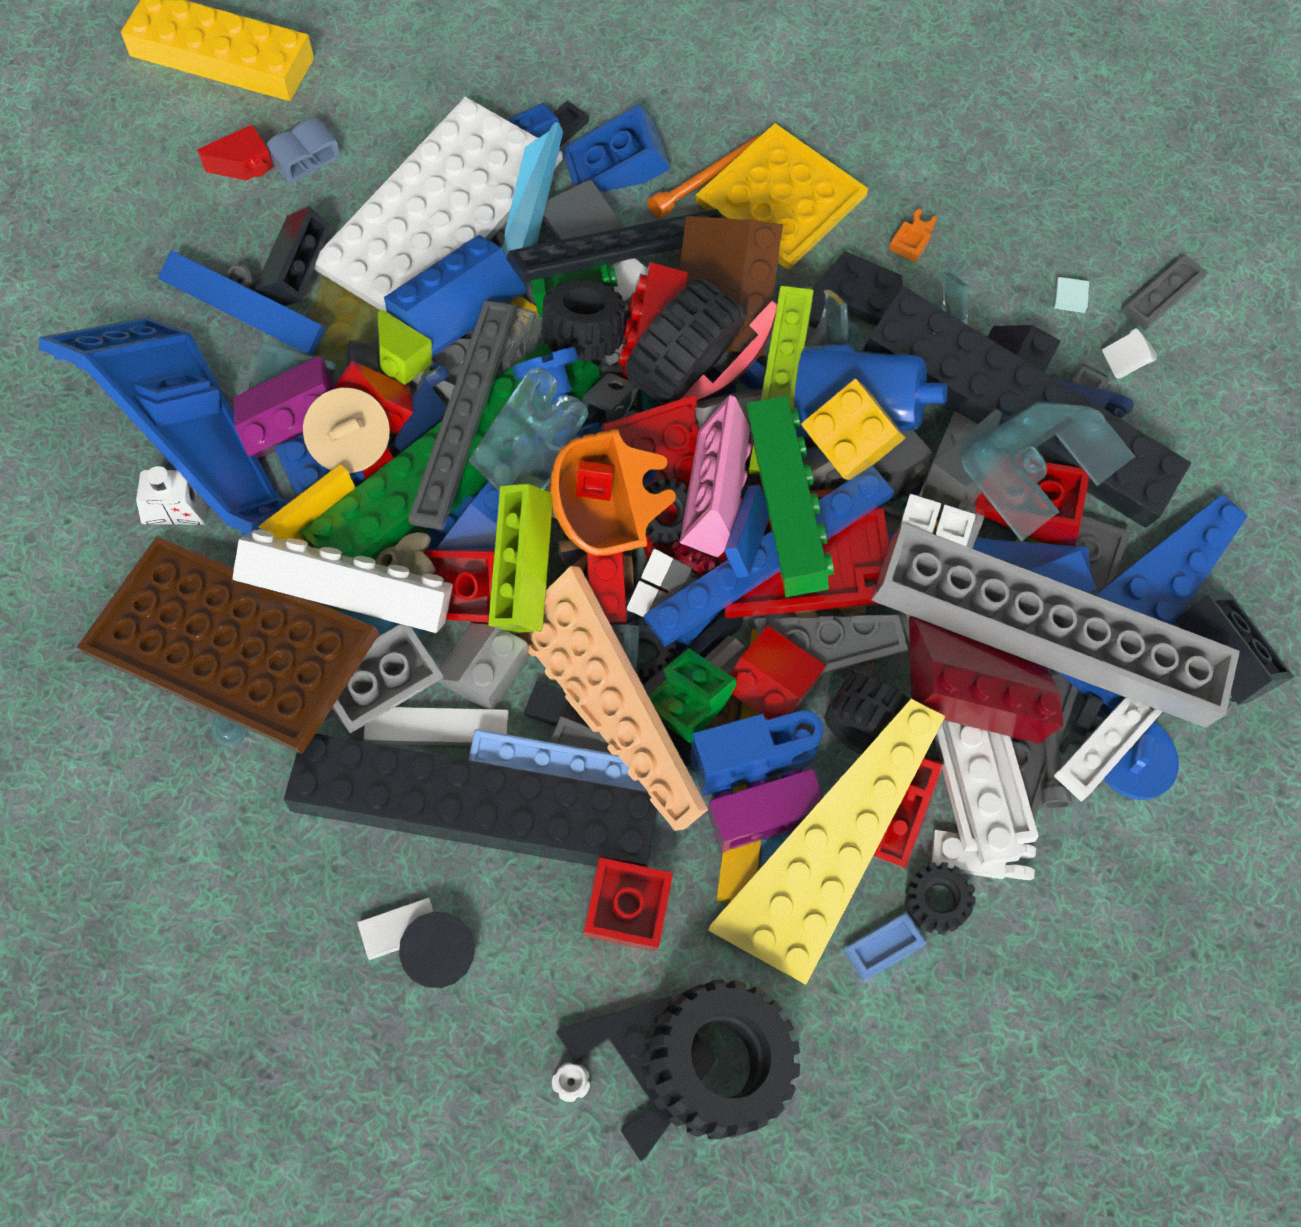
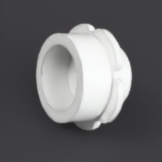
[552,1062,590,1102]

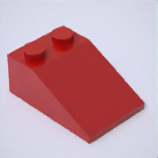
[975,454,1090,547]
[423,548,495,622]

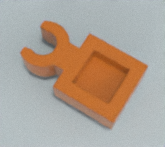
[889,208,937,263]

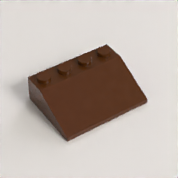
[679,216,783,357]

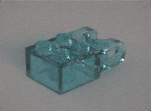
[468,368,588,492]

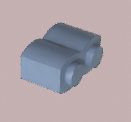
[266,118,340,183]

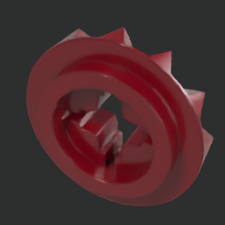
[669,541,719,575]

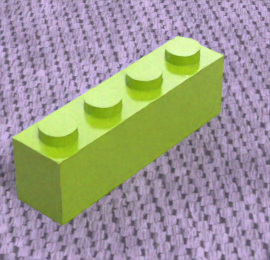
[488,484,553,632]

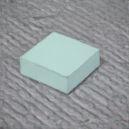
[1054,277,1089,313]

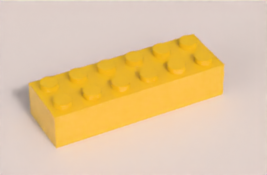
[121,0,314,101]

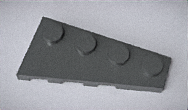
[754,615,910,674]

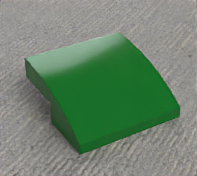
[648,648,737,743]

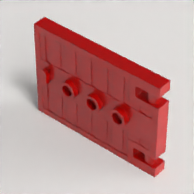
[718,489,889,619]

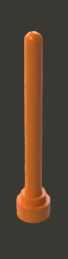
[647,135,761,220]

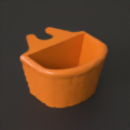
[550,429,676,556]

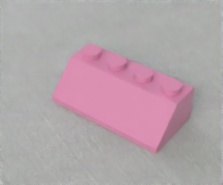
[680,395,751,557]

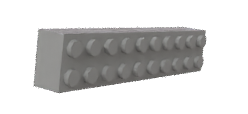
[871,523,1240,728]

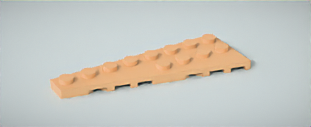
[512,566,708,831]

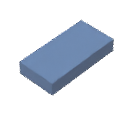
[843,911,927,982]

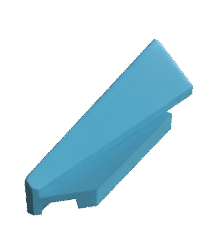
[501,122,563,256]

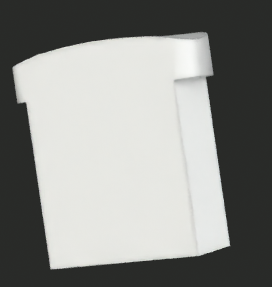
[1102,328,1157,379]

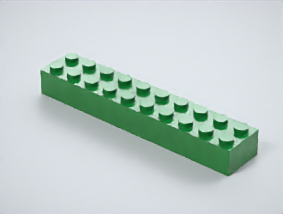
[300,343,601,561]

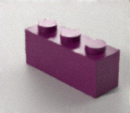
[707,769,824,853]

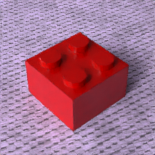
[581,857,673,951]

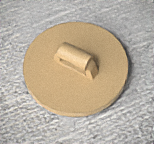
[303,388,390,473]

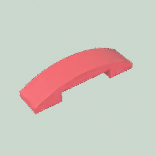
[681,301,777,401]

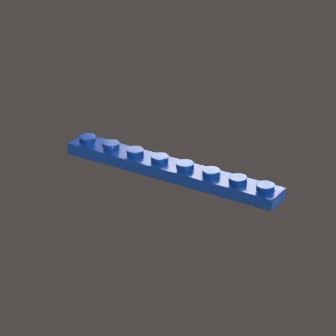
[644,466,894,647]

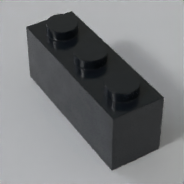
[254,207,332,306]

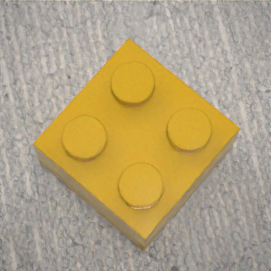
[801,378,906,481]

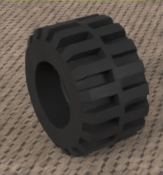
[542,279,626,362]
[824,675,910,755]

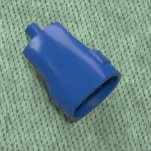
[794,343,947,439]

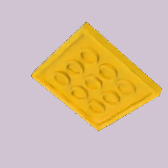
[695,123,868,270]

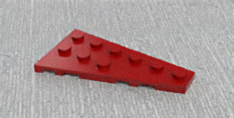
[600,395,703,593]

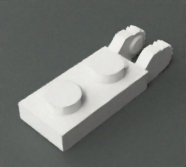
[930,830,1036,880]

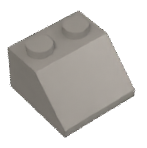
[437,623,529,709]

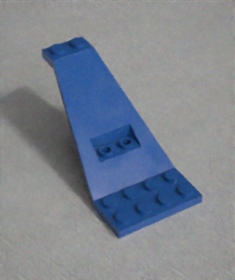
[39,317,290,535]

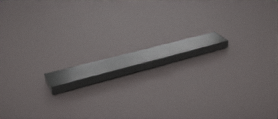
[408,300,517,530]

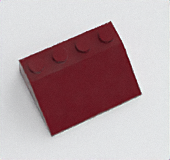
[909,616,1063,744]

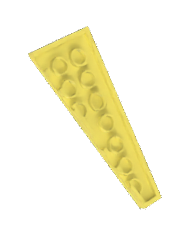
[708,699,945,985]

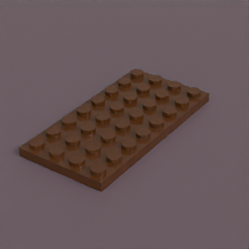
[77,536,380,754]

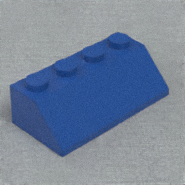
[384,235,526,356]

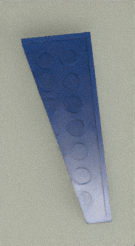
[1057,494,1248,715]

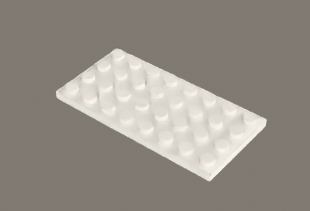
[314,97,563,311]

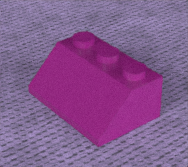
[233,356,336,458]

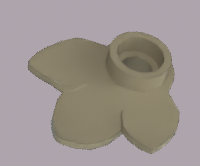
[375,532,436,576]

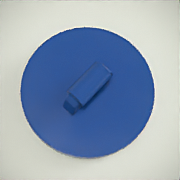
[1103,722,1179,800]

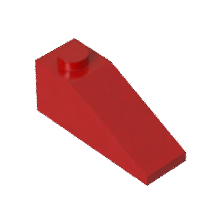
[873,755,944,868]

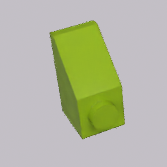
[377,310,432,385]

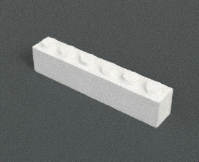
[232,530,453,633]

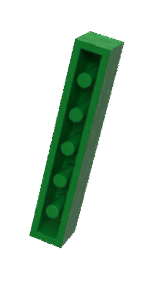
[747,395,834,597]

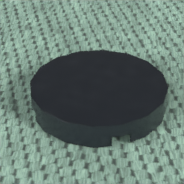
[399,912,475,988]

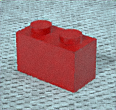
[587,552,627,625]

